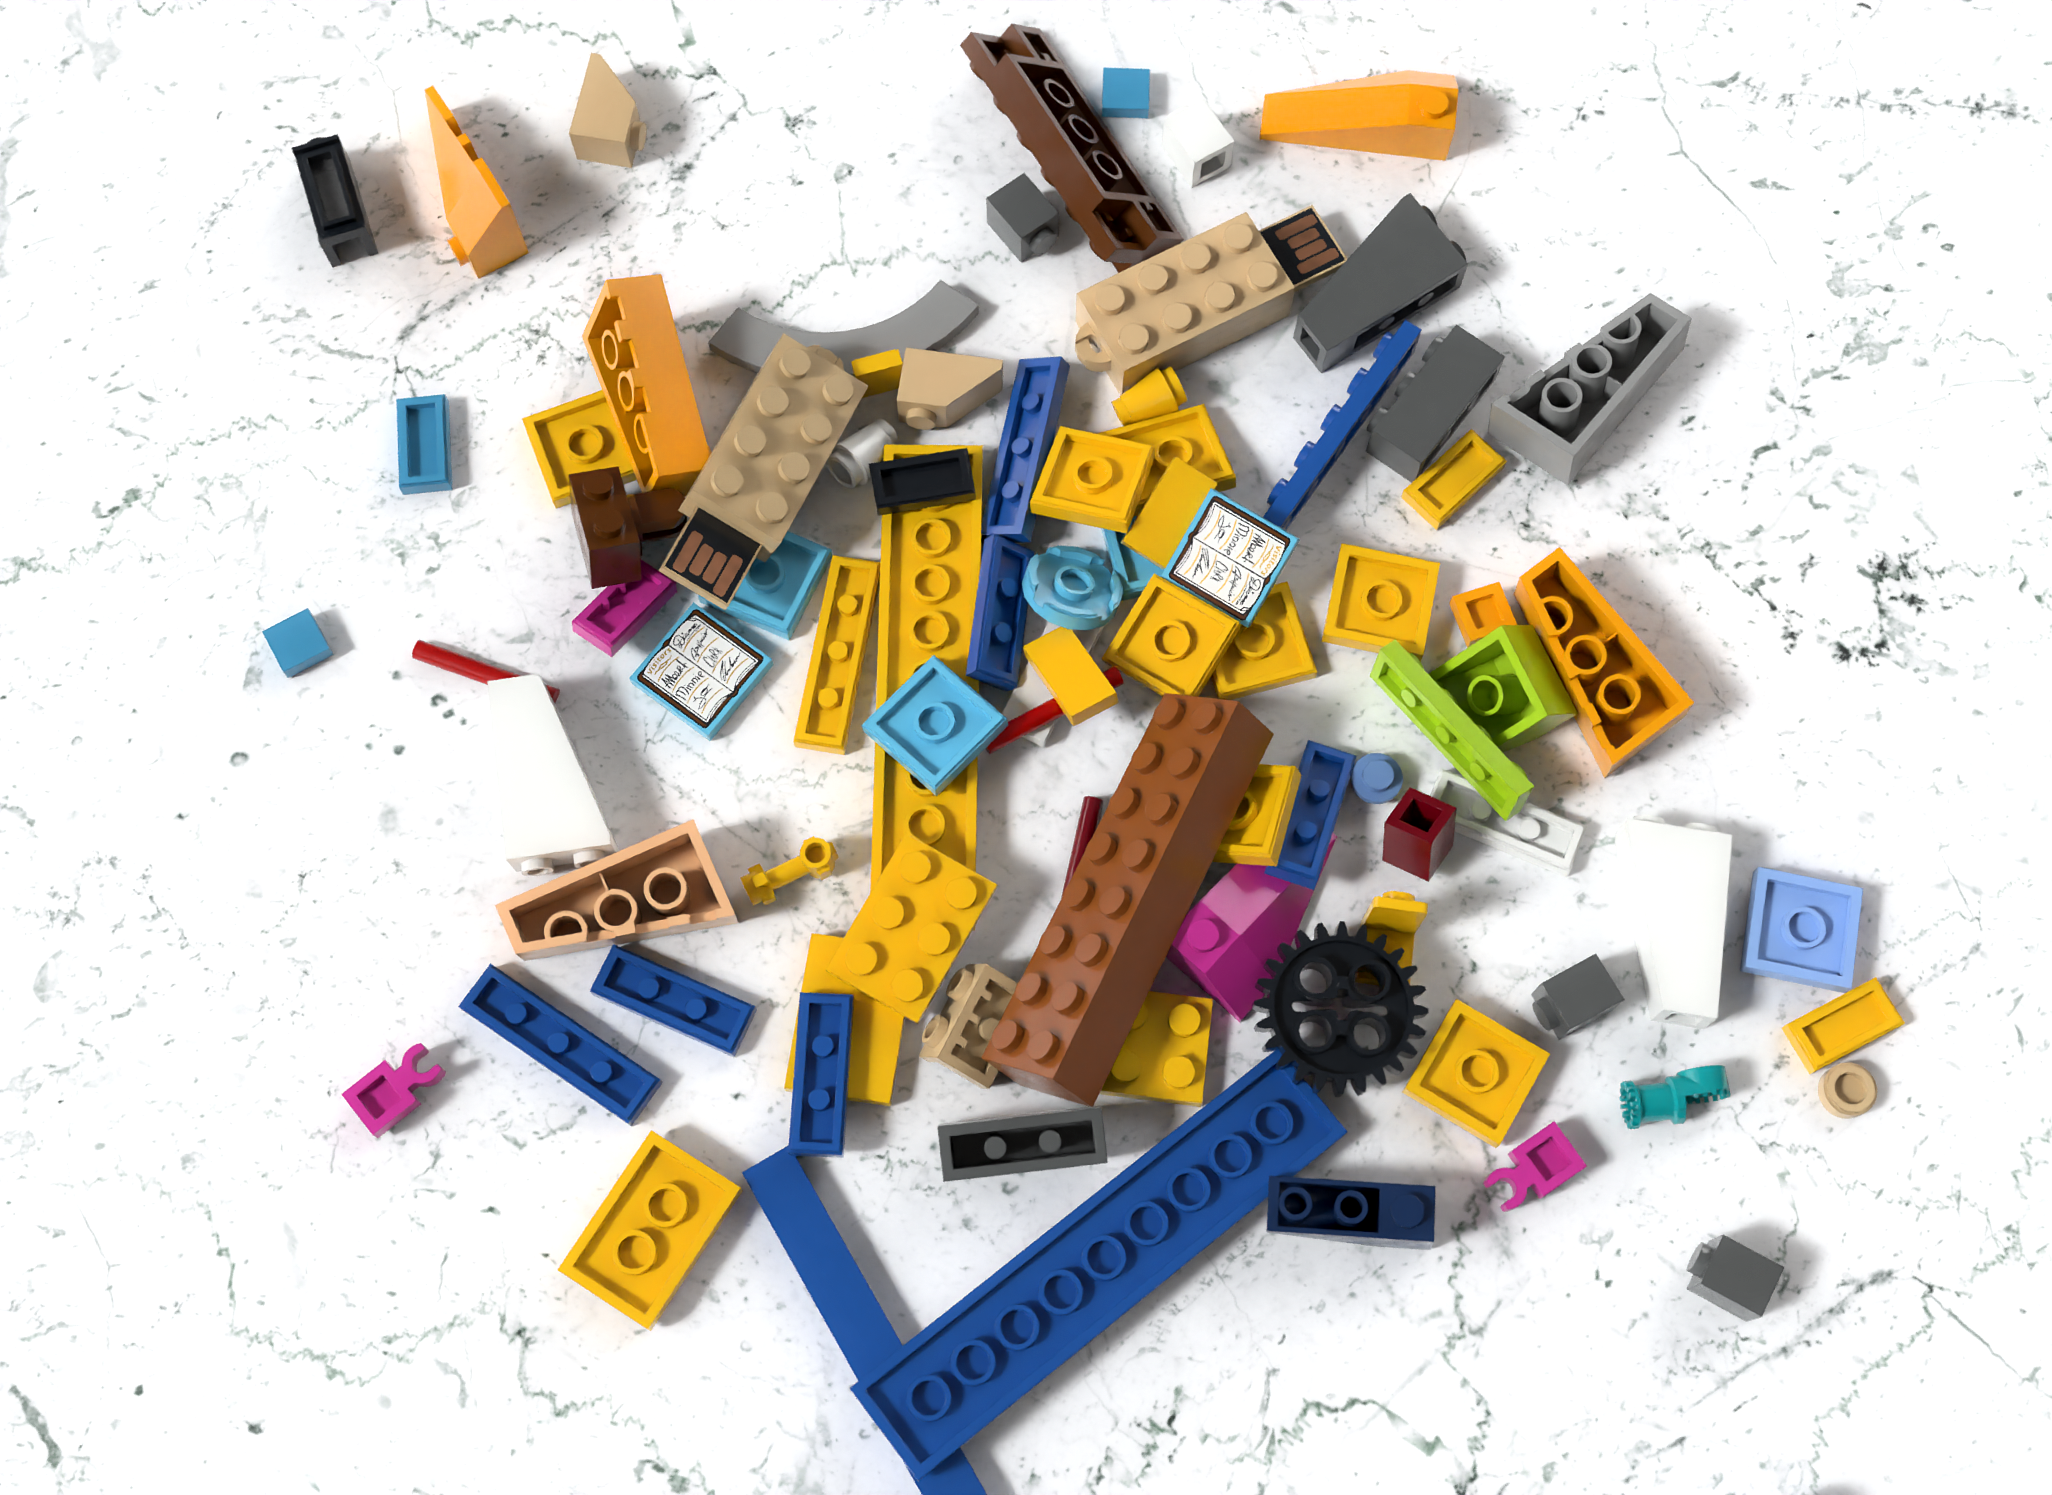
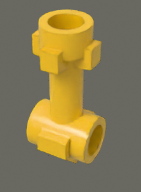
[740,836,839,906]

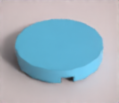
[1022,545,1123,630]

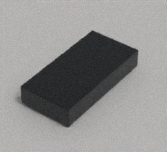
[869,448,976,516]

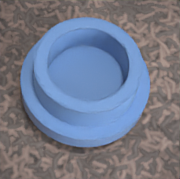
[1351,753,1403,804]

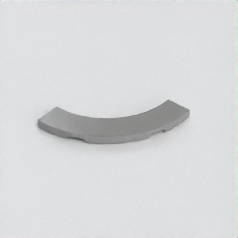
[708,280,979,376]

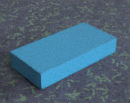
[396,394,452,495]

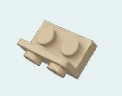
[919,964,1018,1089]

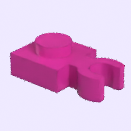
[341,1043,446,1138]
[1483,1121,1587,1212]

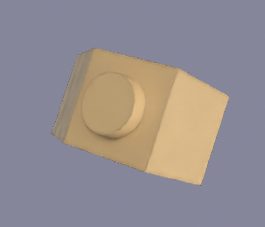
[569,53,647,168]
[896,348,1003,430]

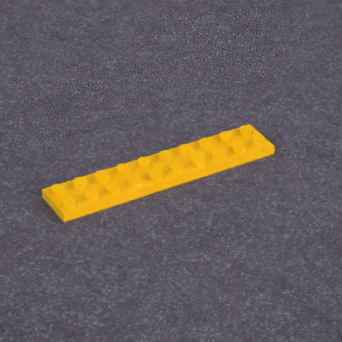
[870,445,983,931]

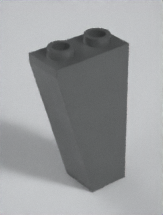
[1293,193,1468,373]

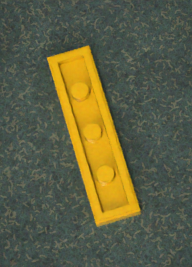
[793,555,880,755]

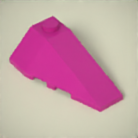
[1166,833,1337,1022]

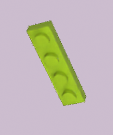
[1370,640,1534,821]

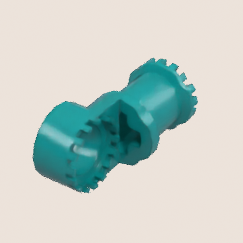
[1619,1065,1731,1129]

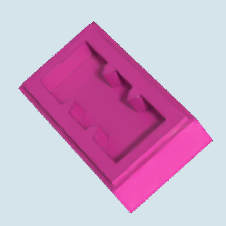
[572,559,677,657]

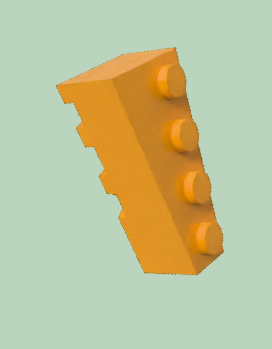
[582,274,712,496]
[1514,547,1694,778]

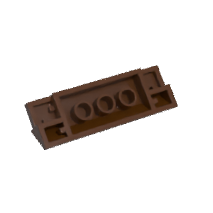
[960,23,1184,273]

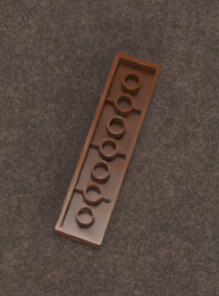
[982,693,1274,1108]

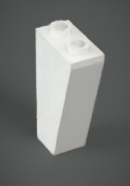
[487,674,618,876]
[1615,815,1733,1029]

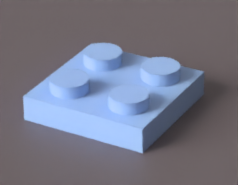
[1740,867,1863,993]

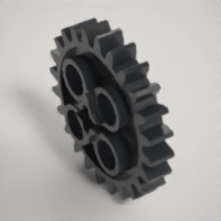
[1252,921,1429,1097]

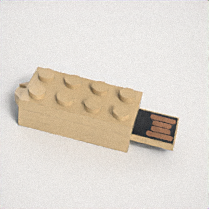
[1075,205,1347,395]
[659,333,868,610]

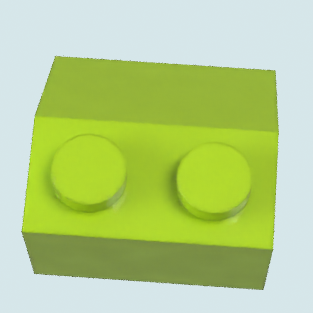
[1429,625,1578,752]

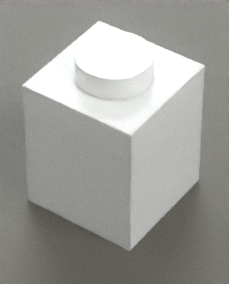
[1161,99,1235,188]

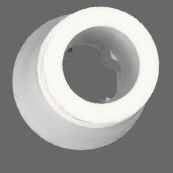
[826,419,898,488]

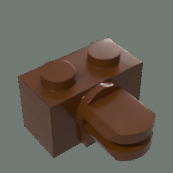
[568,466,687,589]

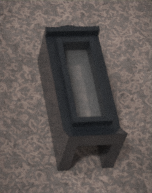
[291,134,379,268]

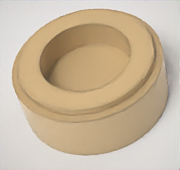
[1818,1062,1877,1119]

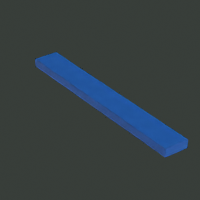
[742,1145,987,1495]

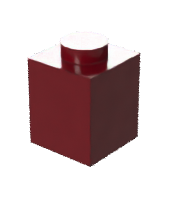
[1382,787,1457,882]

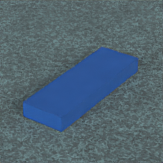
[966,534,1035,692]
[1264,740,1357,890]
[590,944,757,1057]
[788,992,854,1158]

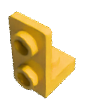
[1355,891,1428,986]

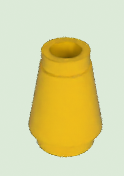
[1111,366,1188,426]

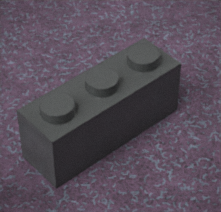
[1366,324,1505,483]
[937,1106,1108,1182]

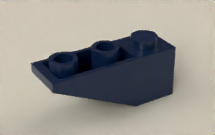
[1267,1176,1436,1250]

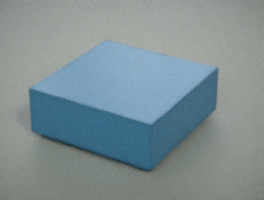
[1102,67,1150,118]
[262,608,334,678]

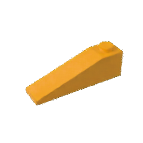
[1259,70,1459,161]
[424,85,529,279]

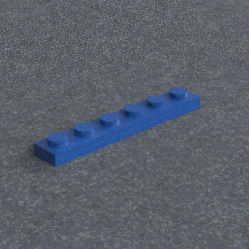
[1263,320,1422,531]

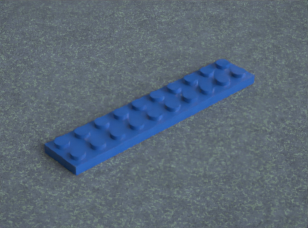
[850,1049,1347,1482]

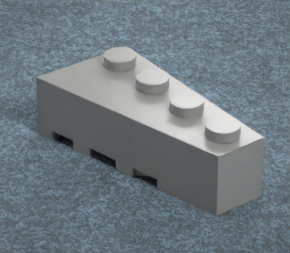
[1487,293,1692,485]

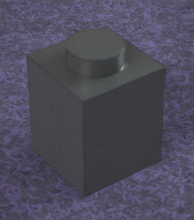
[986,173,1059,263]
[1531,954,1625,1040]
[1687,1234,1784,1322]

